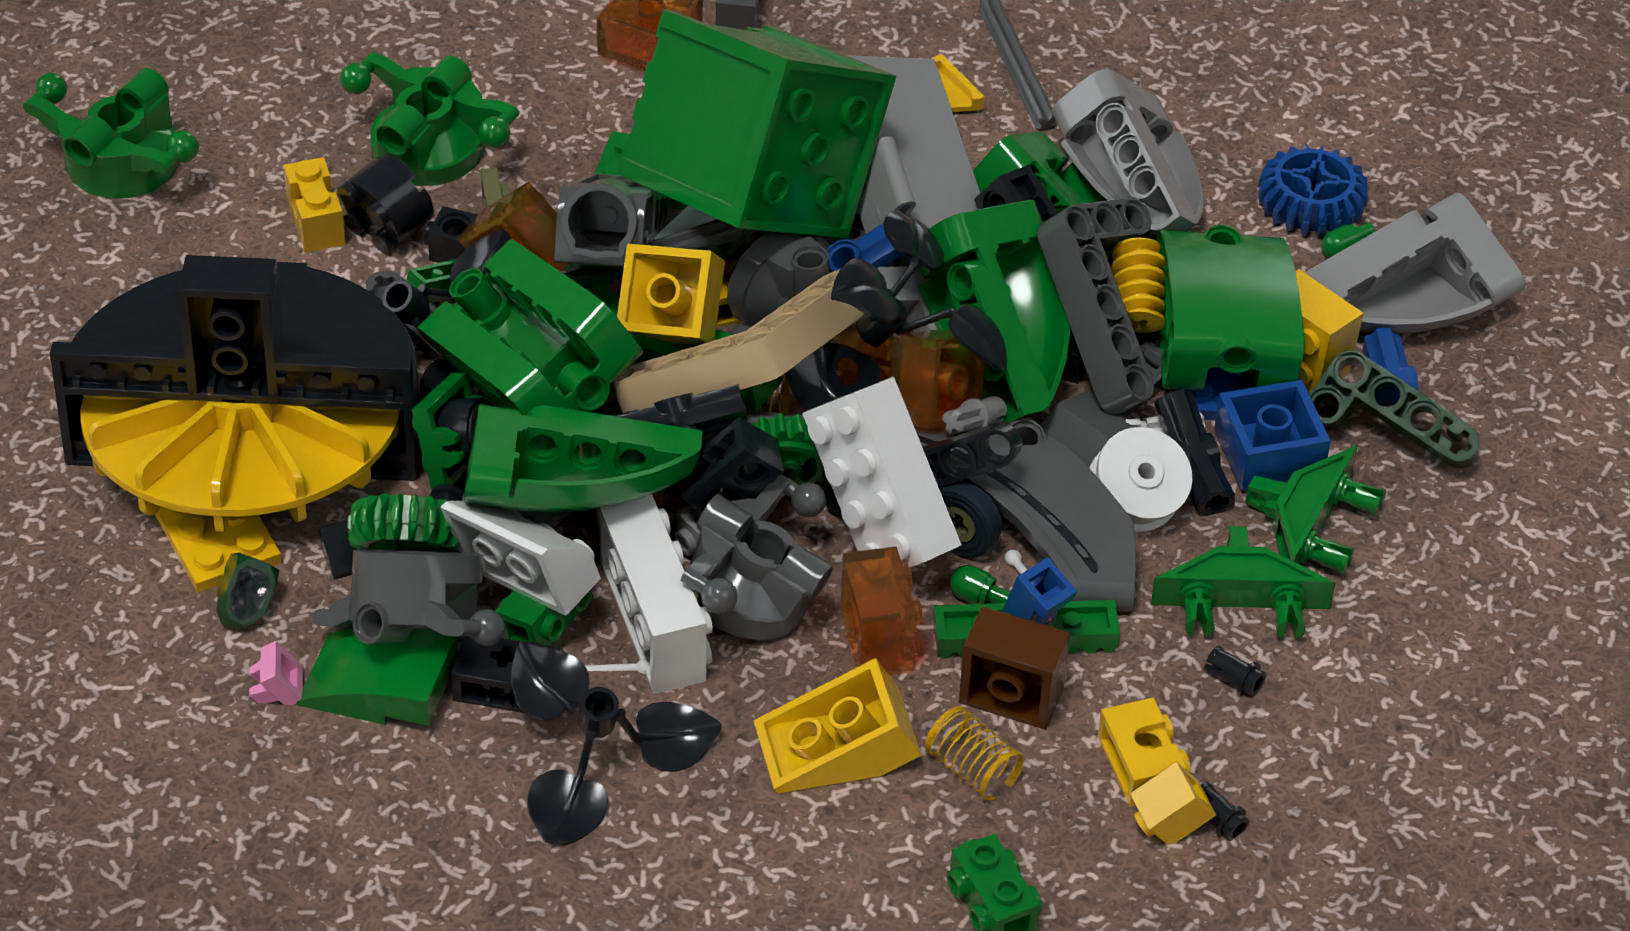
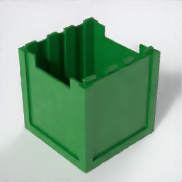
[617,9,897,238]

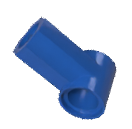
[827,223,902,273]
[1362,328,1418,405]

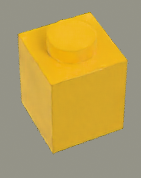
[1130,762,1216,845]

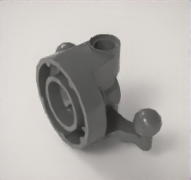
[727,231,897,343]
[680,474,833,641]
[313,550,505,646]

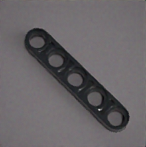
[824,422,1022,517]

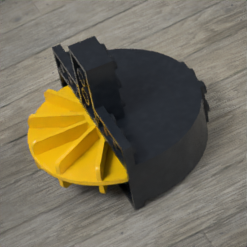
[50,255,420,532]

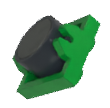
[412,373,495,490]

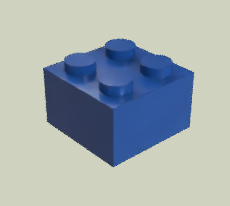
[1214,380,1331,491]

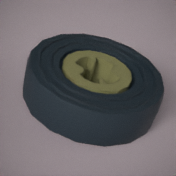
[939,481,1002,558]

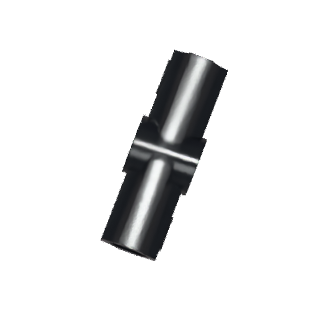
[615,384,749,436]

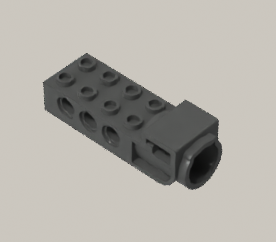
[554,173,671,268]

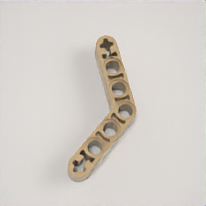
[611,270,864,413]

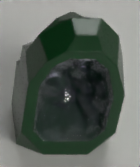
[216,553,280,629]

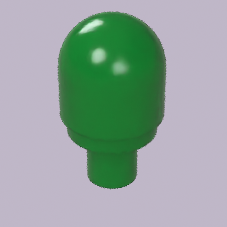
[1321,222,1375,259]
[950,565,1010,604]

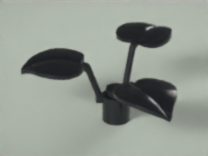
[831,210,1007,375]
[369,229,511,399]
[511,641,722,845]

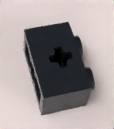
[451,636,555,713]

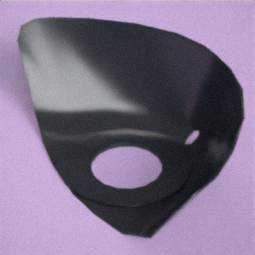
[784,342,882,410]

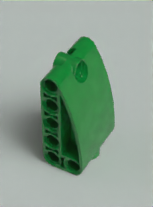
[1156,225,1304,392]
[417,239,643,415]

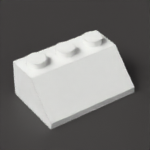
[440,501,601,616]

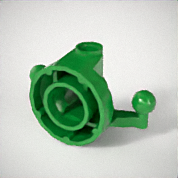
[340,52,520,186]
[22,68,199,199]

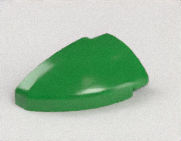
[464,404,702,512]

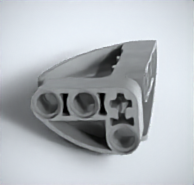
[1052,69,1204,234]
[1304,192,1525,333]

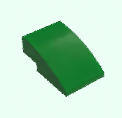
[297,628,458,726]

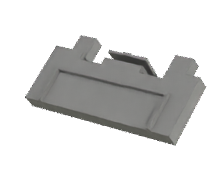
[846,55,980,345]

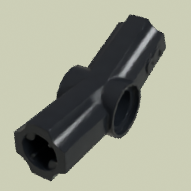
[1154,389,1235,516]

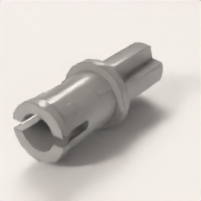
[942,396,1007,435]

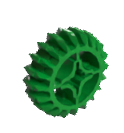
[347,493,460,553]

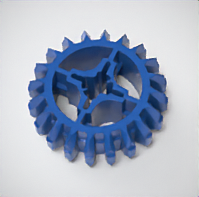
[1258,144,1369,239]

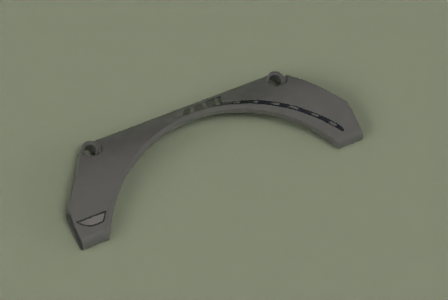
[462,403,1136,612]

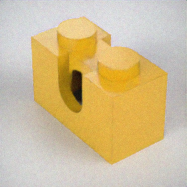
[283,157,346,253]
[1098,697,1191,807]

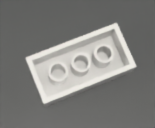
[802,377,961,580]
[599,494,713,694]

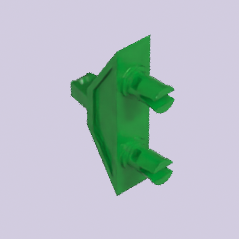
[1245,445,1386,575]
[1151,526,1335,639]

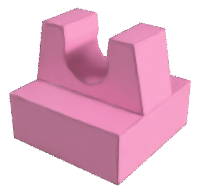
[249,641,303,705]

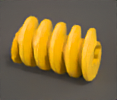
[1111,237,1166,333]

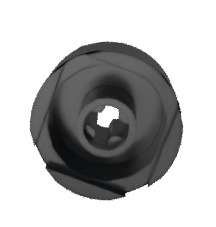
[337,154,434,255]

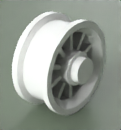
[1089,427,1192,533]

